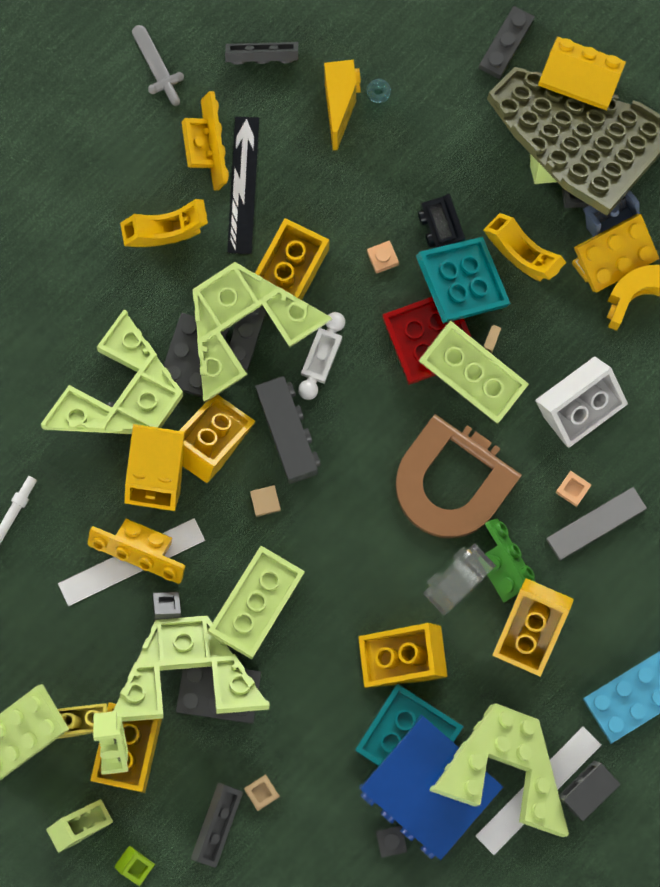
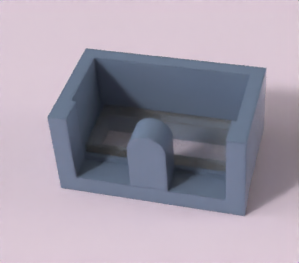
[583,191,640,237]

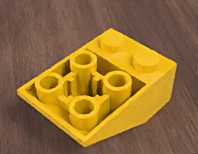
[124,424,185,511]

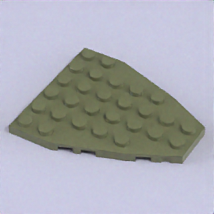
[487,67,660,216]

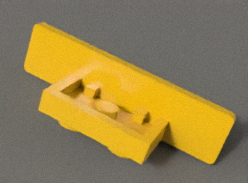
[181,91,229,191]
[87,518,185,584]

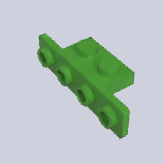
[478,519,536,602]

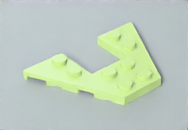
[192,262,332,402]
[41,309,183,434]
[113,616,269,722]
[430,703,569,837]

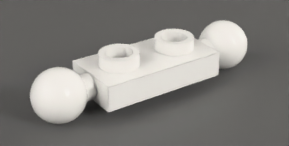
[298,312,345,400]

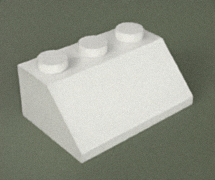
[535,356,628,448]

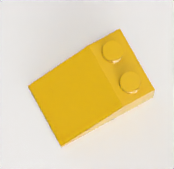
[324,60,361,150]
[179,395,255,483]
[358,623,448,688]

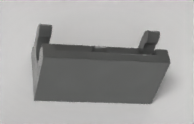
[559,761,621,821]

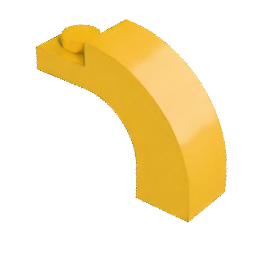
[120,199,208,247]
[483,213,566,282]
[606,265,660,331]

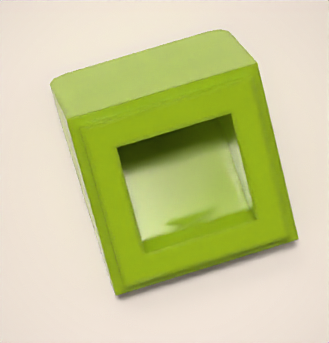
[114,846,155,886]

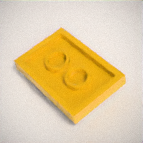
[574,214,660,293]

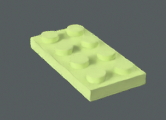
[418,321,529,424]
[207,546,305,660]
[0,684,69,780]

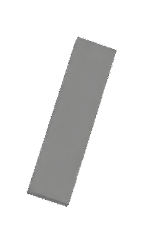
[546,487,647,561]

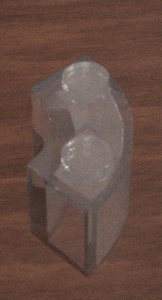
[423,544,496,616]

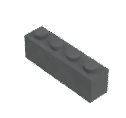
[255,376,321,484]

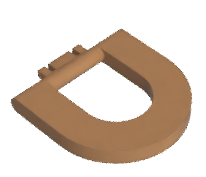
[396,414,522,538]

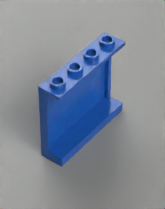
[359,715,503,860]

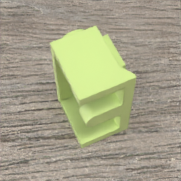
[93,711,129,775]

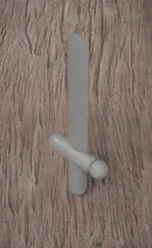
[132,25,184,106]

